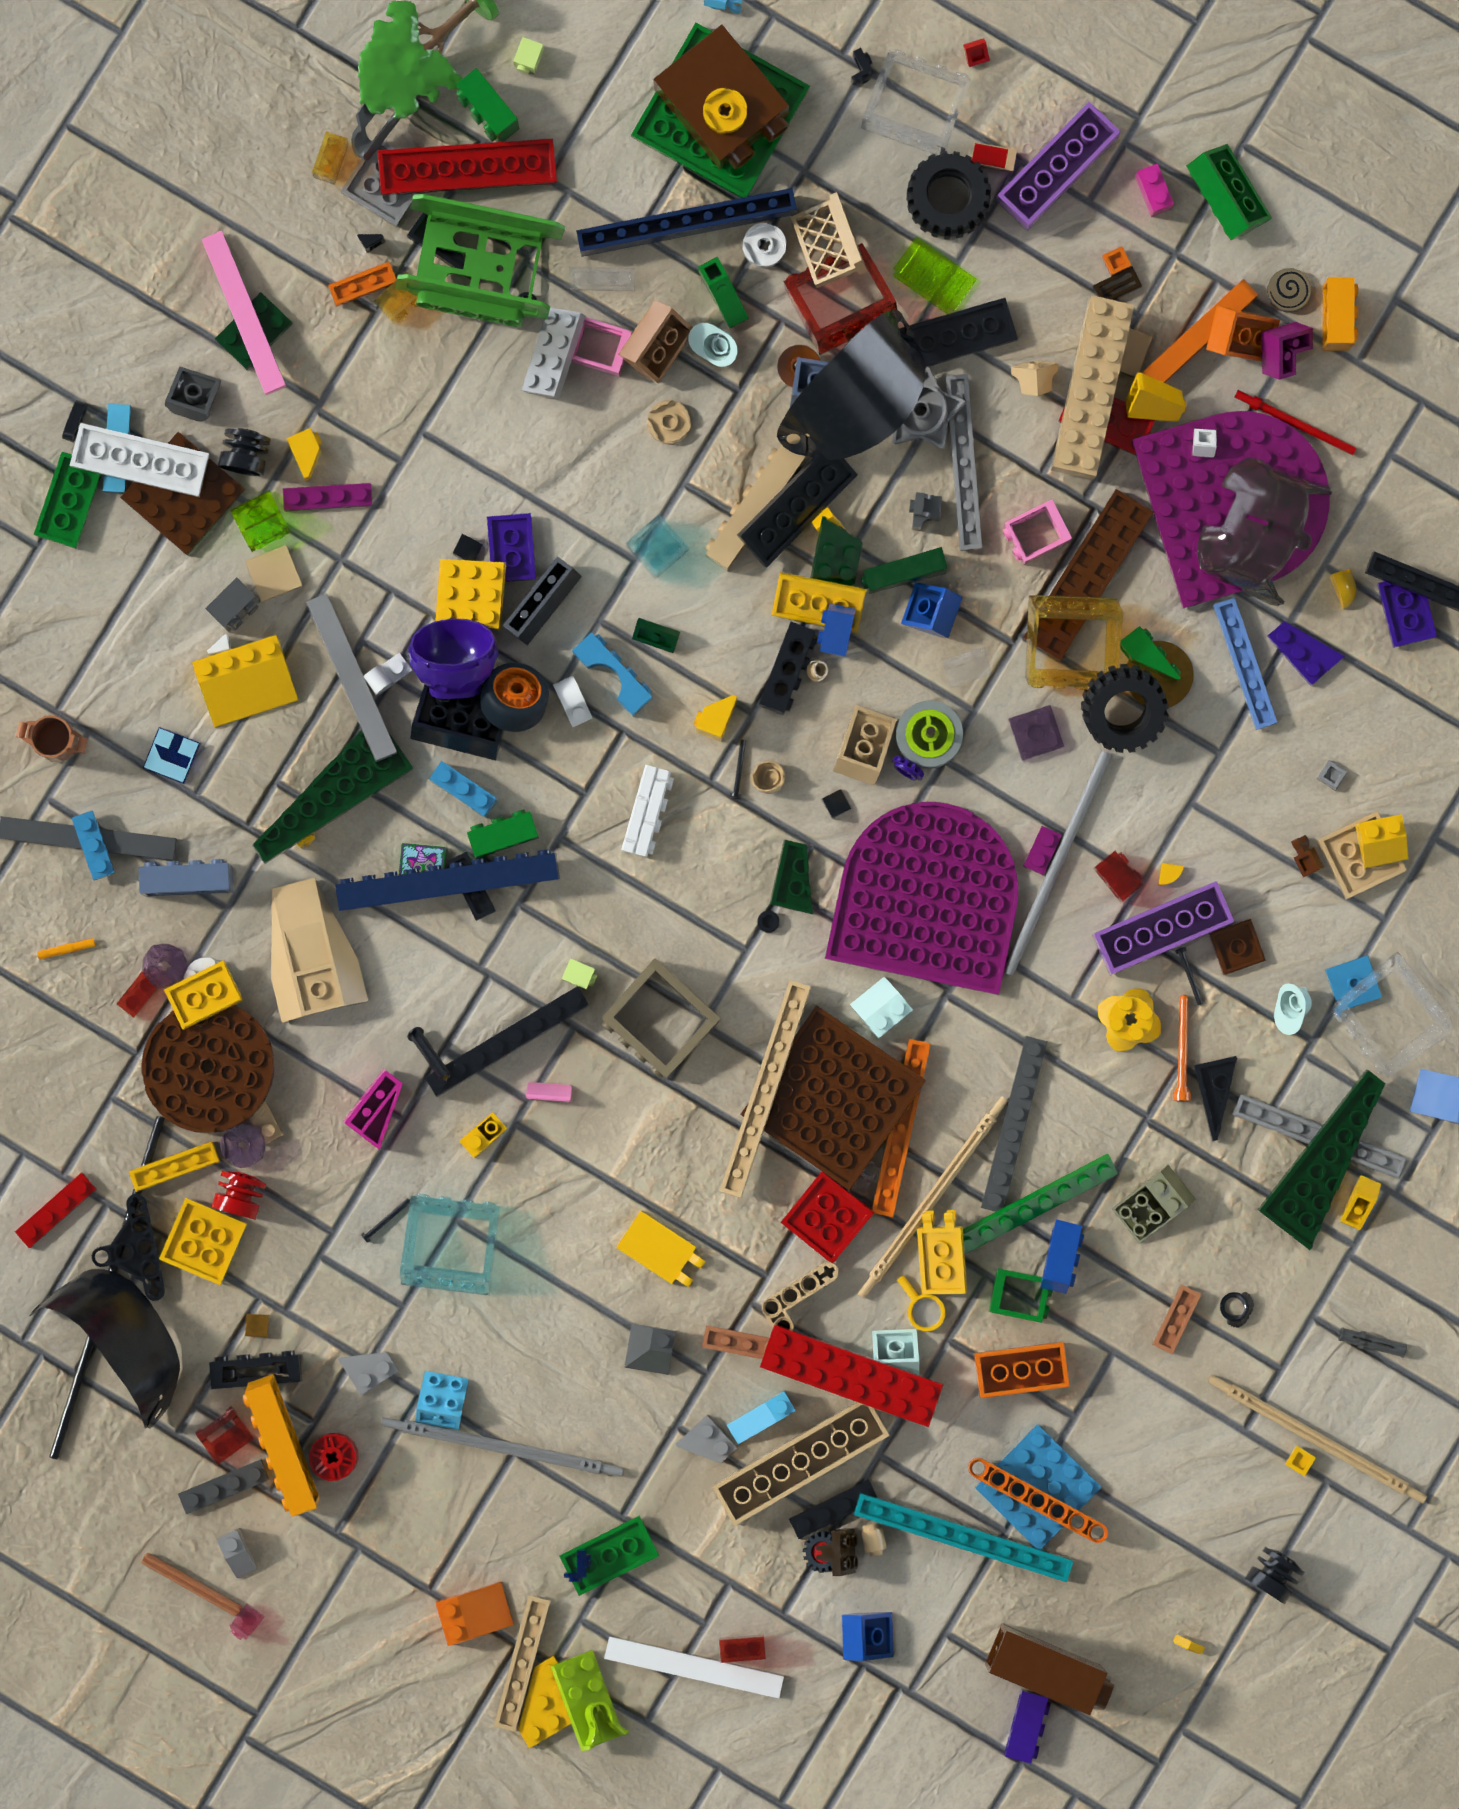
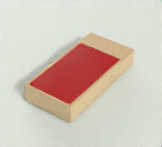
[971,142,1017,173]

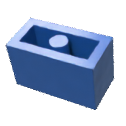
[817,603,855,657]

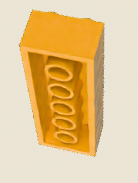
[243,1374,320,1517]

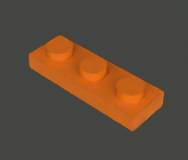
[328,261,397,307]

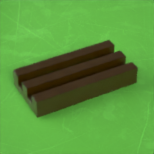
[1093,266,1142,300]

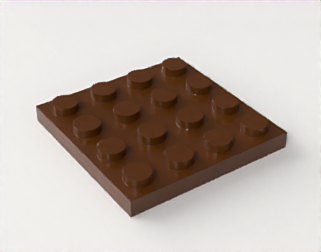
[120,432,245,556]

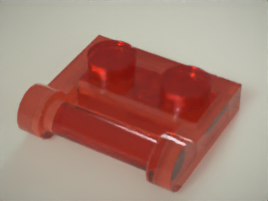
[195,1406,255,1465]

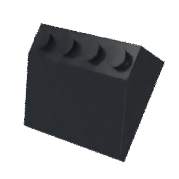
[410,684,504,761]

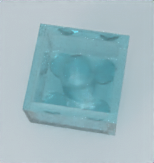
[626,514,688,580]

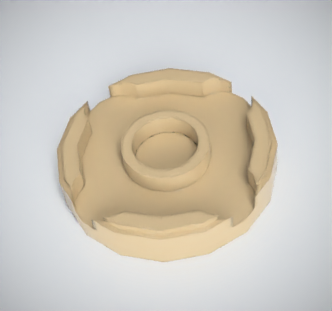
[647,400,691,444]

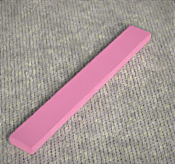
[202,231,287,396]

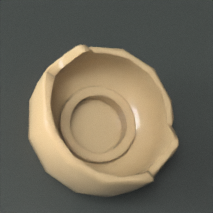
[750,760,786,794]

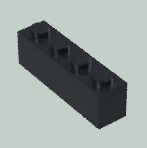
[503,556,582,646]

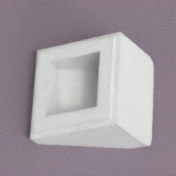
[1192,428,1217,457]
[207,634,231,656]

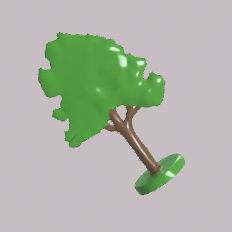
[358,0,499,119]

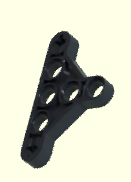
[91,1193,165,1301]

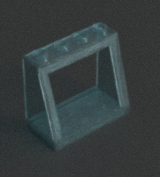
[400,1194,500,1296]

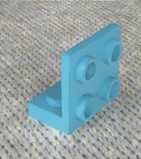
[415,1371,468,1430]

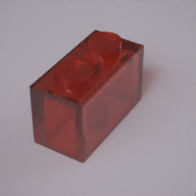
[1093,850,1143,903]
[719,1634,766,1663]

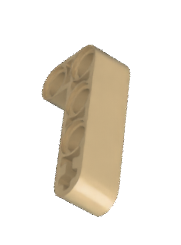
[762,1262,838,1331]

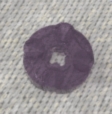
[142,944,187,988]
[220,1123,265,1168]

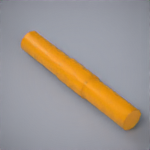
[37,938,96,960]

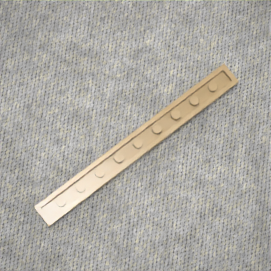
[719,980,811,1198]

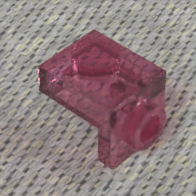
[229,1603,265,1640]

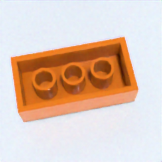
[974,1342,1070,1398]

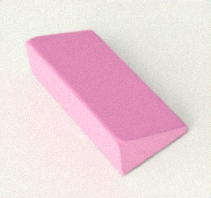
[526,1082,572,1102]

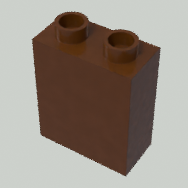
[653,24,789,170]
[985,1623,1114,1715]

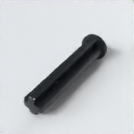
[407,1027,451,1081]

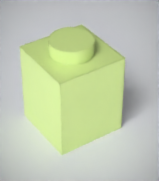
[513,37,544,74]
[562,959,598,990]

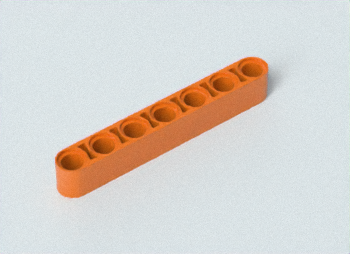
[1142,279,1259,383]
[968,1457,1108,1543]

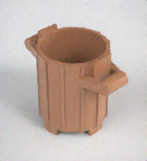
[16,715,88,762]

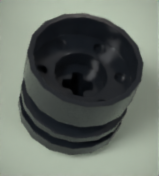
[218,428,271,477]
[1245,1546,1305,1604]

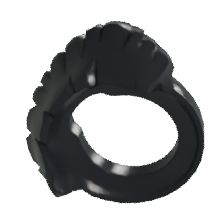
[1220,1292,1254,1328]

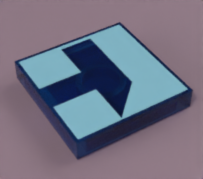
[143,727,201,785]

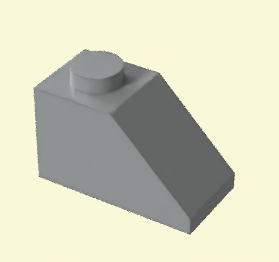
[216,1528,257,1578]

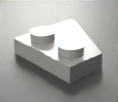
[338,1352,399,1395]

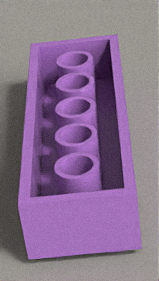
[996,102,1121,231]
[1092,881,1234,975]

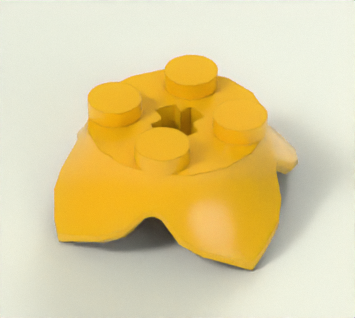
[1098,988,1161,1051]

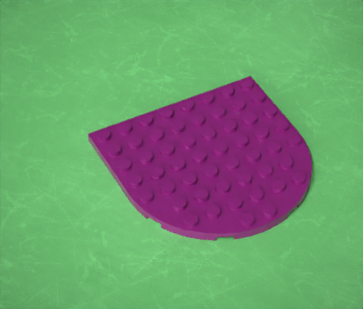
[1131,411,1330,609]
[825,802,1018,995]

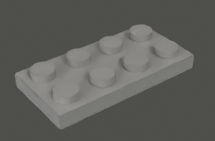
[522,308,586,399]

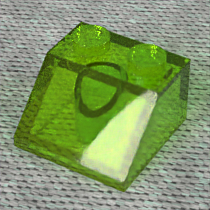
[230,490,291,552]

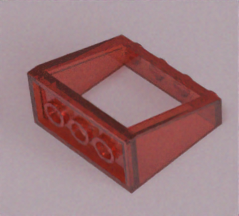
[783,243,897,355]

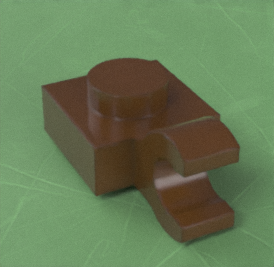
[1291,835,1324,878]

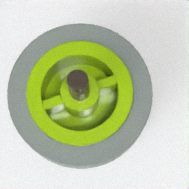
[896,701,963,769]

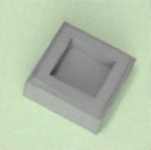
[1316,760,1348,791]

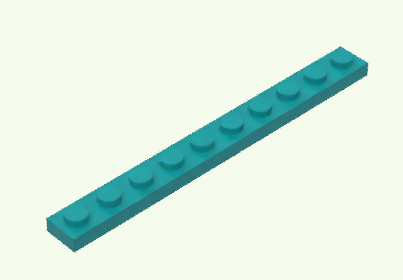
[854,1493,1074,1582]

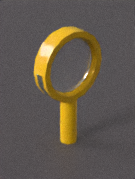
[897,1275,945,1332]

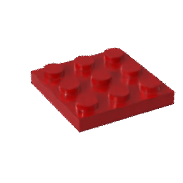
[781,1171,874,1263]

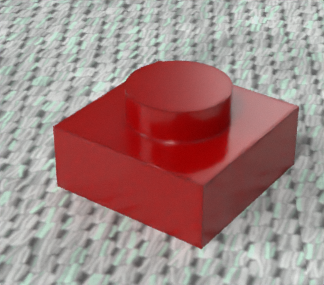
[963,38,990,67]

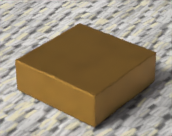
[245,1314,269,1337]

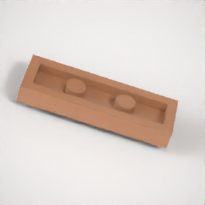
[1152,1284,1201,1355]
[702,1325,769,1359]

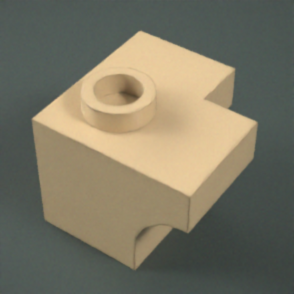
[1011,361,1058,396]

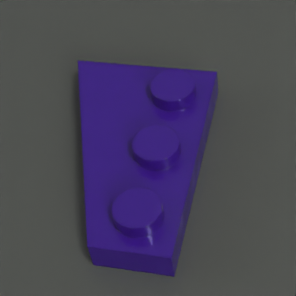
[1267,621,1345,686]

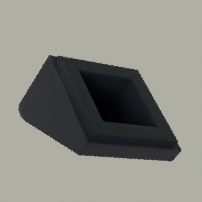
[357,234,385,252]
[453,534,483,561]
[821,789,851,819]

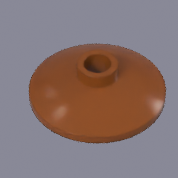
[777,345,820,387]

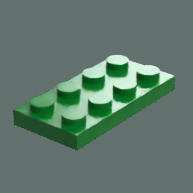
[33,452,102,549]
[559,1515,659,1596]

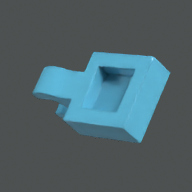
[704,0,743,14]

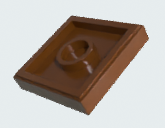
[1209,919,1266,975]

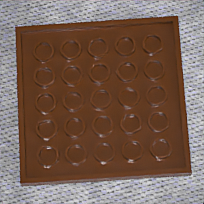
[740,1005,926,1191]

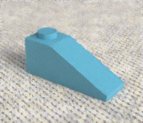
[727,1391,796,1444]

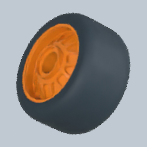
[480,662,549,732]

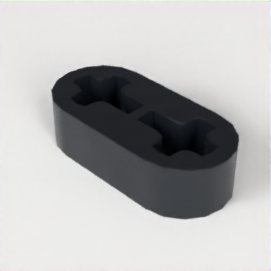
[62,400,88,442]

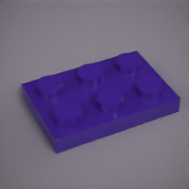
[487,513,536,582]
[1377,581,1437,648]

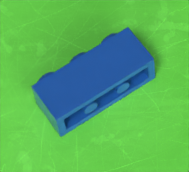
[1040,1219,1084,1294]

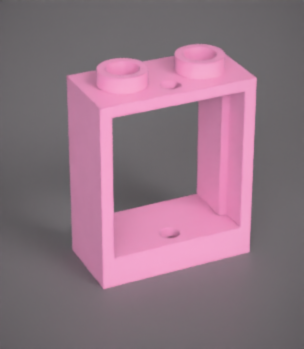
[571,317,632,377]
[1002,500,1072,565]

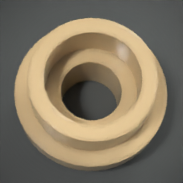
[807,659,828,682]

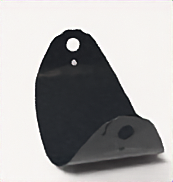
[29,1269,180,1429]

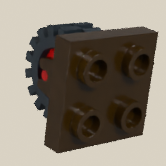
[803,1528,858,1576]

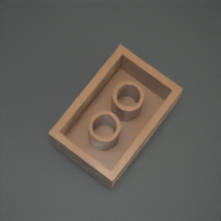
[618,300,693,384]

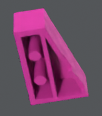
[343,1068,403,1150]

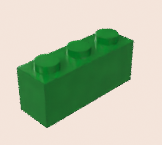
[467,809,539,859]

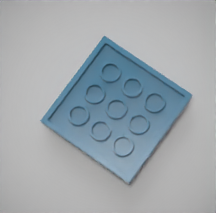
[975,1424,1101,1550]

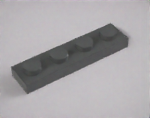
[178,1459,270,1514]

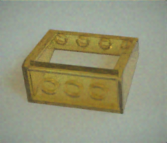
[1025,595,1124,690]

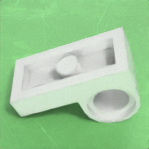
[364,653,412,697]

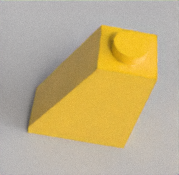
[1125,372,1186,422]

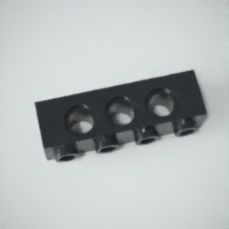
[759,622,818,715]

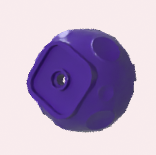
[408,618,498,699]

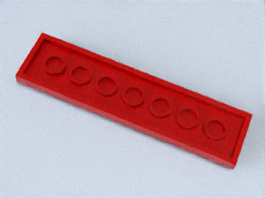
[377,138,557,196]
[760,1325,944,1427]

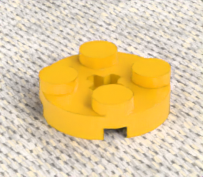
[703,88,747,134]

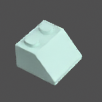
[850,977,913,1039]
[872,1329,919,1375]

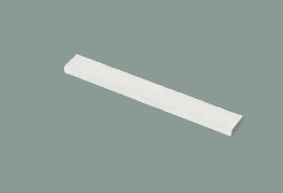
[604,1636,784,1699]

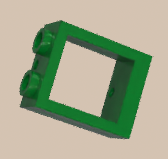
[988,1268,1053,1323]

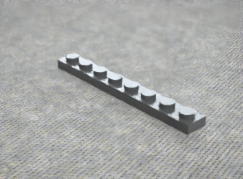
[981,1036,1048,1212]

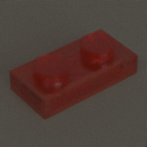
[117,969,162,1018]

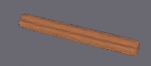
[141,1553,242,1617]

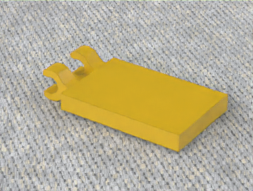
[616,1210,706,1287]
[917,1210,967,1294]

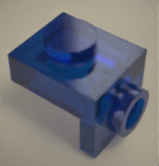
[564,1549,591,1582]

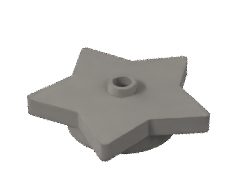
[892,367,966,449]

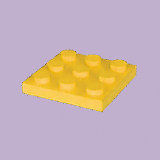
[435,559,506,629]
[159,1198,247,1285]

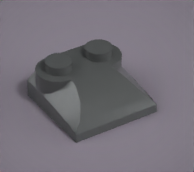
[165,366,221,421]

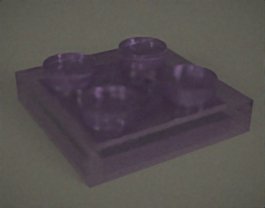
[1008,705,1064,761]

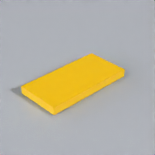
[771,572,867,633]

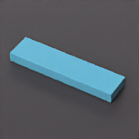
[103,404,131,493]

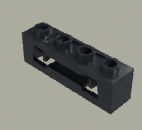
[209,1350,302,1389]

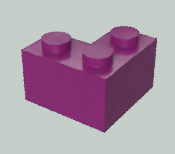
[1262,322,1313,380]

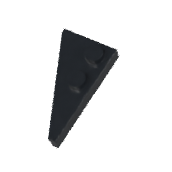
[407,213,471,280]
[1194,1056,1237,1141]

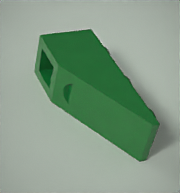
[698,257,749,329]
[1118,626,1181,683]

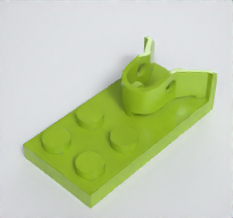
[551,1650,629,1751]

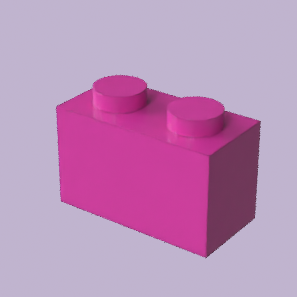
[1135,163,1174,217]

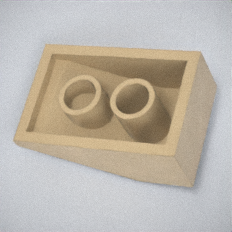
[833,705,897,786]

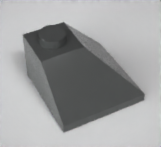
[624,1323,676,1375]

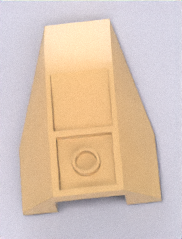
[271,878,368,1023]

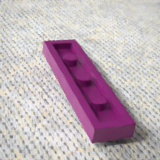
[283,483,373,511]

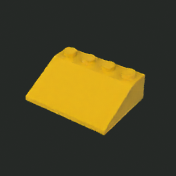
[192,635,299,727]

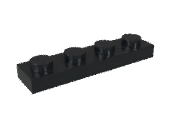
[789,1479,878,1539]

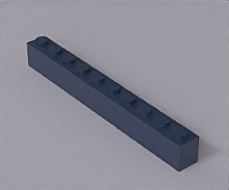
[576,188,797,257]
[335,849,560,911]

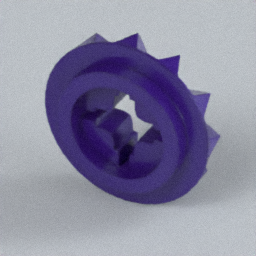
[892,756,924,781]

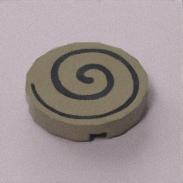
[1267,268,1311,312]

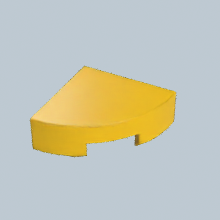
[1158,863,1184,885]
[1173,1634,1205,1654]

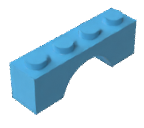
[572,632,652,717]

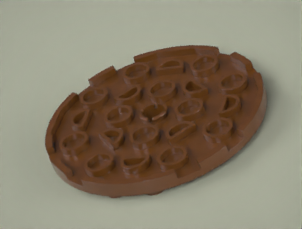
[141,1005,274,1133]

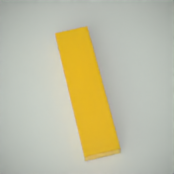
[128,1141,220,1192]

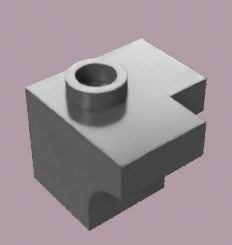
[909,492,942,531]

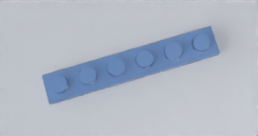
[1213,597,1278,730]

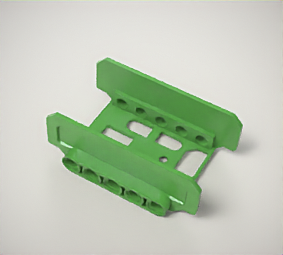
[395,194,565,327]

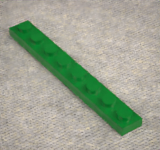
[963,1153,1118,1254]

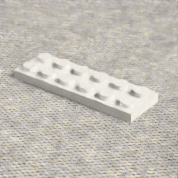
[70,423,210,497]

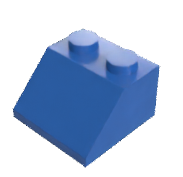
[901,582,963,638]
[842,1612,894,1661]

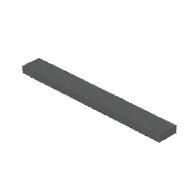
[0,816,177,861]

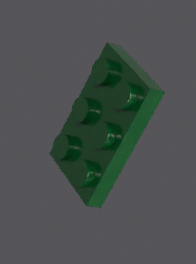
[215,292,293,370]

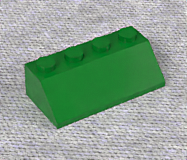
[1186,144,1272,240]

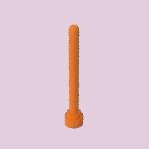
[1173,995,1191,1101]

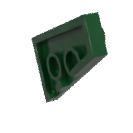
[769,840,813,915]

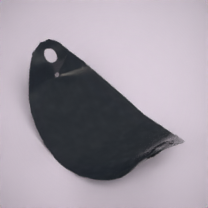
[777,310,926,460]

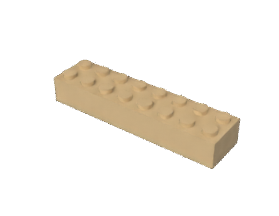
[1051,295,1134,480]
[712,1402,890,1526]

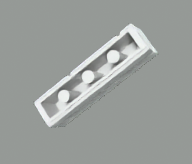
[621,765,674,858]

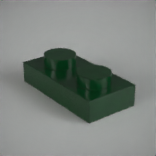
[632,618,680,653]

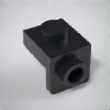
[851,48,873,85]

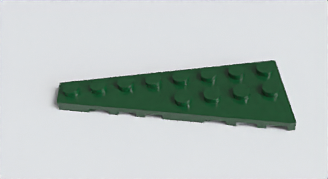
[253,729,413,864]
[1258,1069,1386,1250]

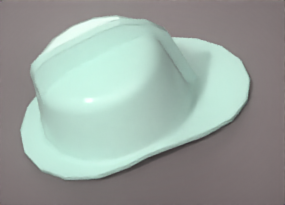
[688,323,738,367]
[1274,983,1312,1035]

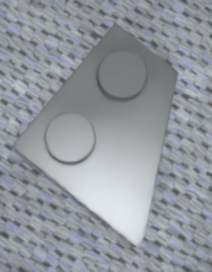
[675,1415,737,1463]

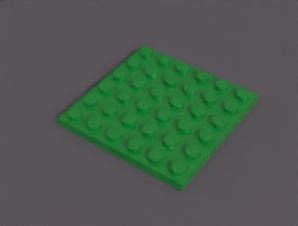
[631,22,810,198]

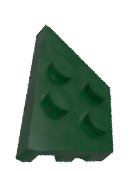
[810,516,863,586]

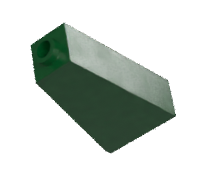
[861,547,947,594]

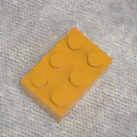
[1322,277,1358,351]

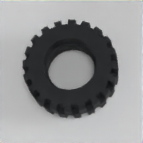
[906,151,991,239]
[1081,664,1169,753]

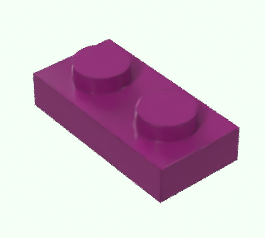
[1023,826,1062,875]

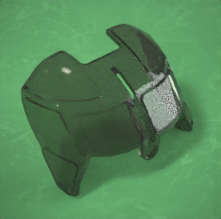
[1197,457,1332,606]

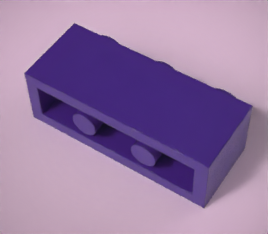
[1004,1689,1051,1764]

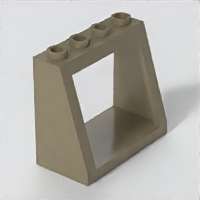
[601,958,721,1079]

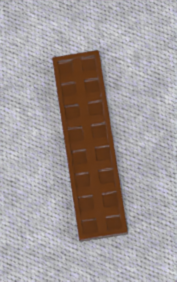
[1022,489,1153,661]

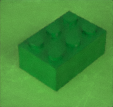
[456,68,520,142]

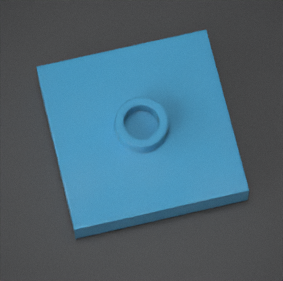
[1325,955,1382,1012]

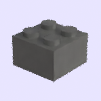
[205,577,260,632]

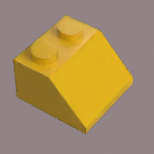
[694,695,737,742]
[1355,814,1408,869]

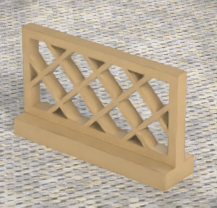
[791,192,868,288]

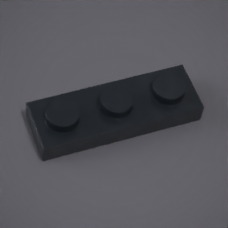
[447,851,496,921]

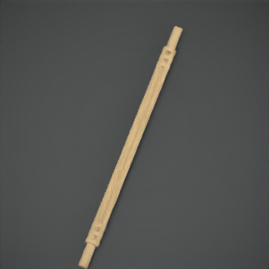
[858,1096,1008,1299]
[1208,1374,1427,1504]

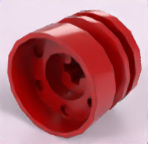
[211,1170,267,1220]
[309,1433,359,1481]

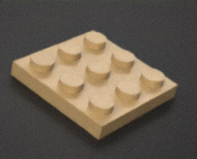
[1317,811,1407,900]

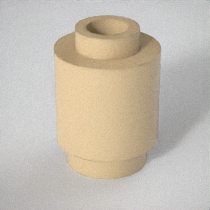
[861,1523,887,1557]

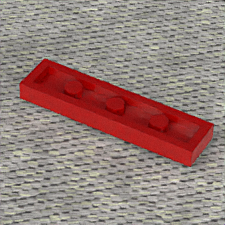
[15,1172,97,1248]

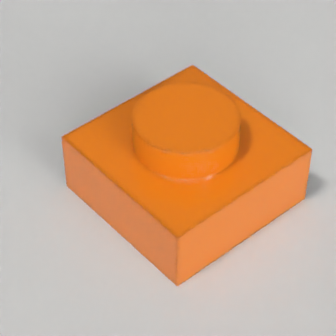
[1102,246,1132,276]

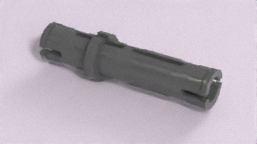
[1338,1327,1407,1358]

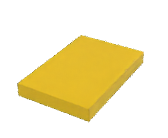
[164,960,244,1030]

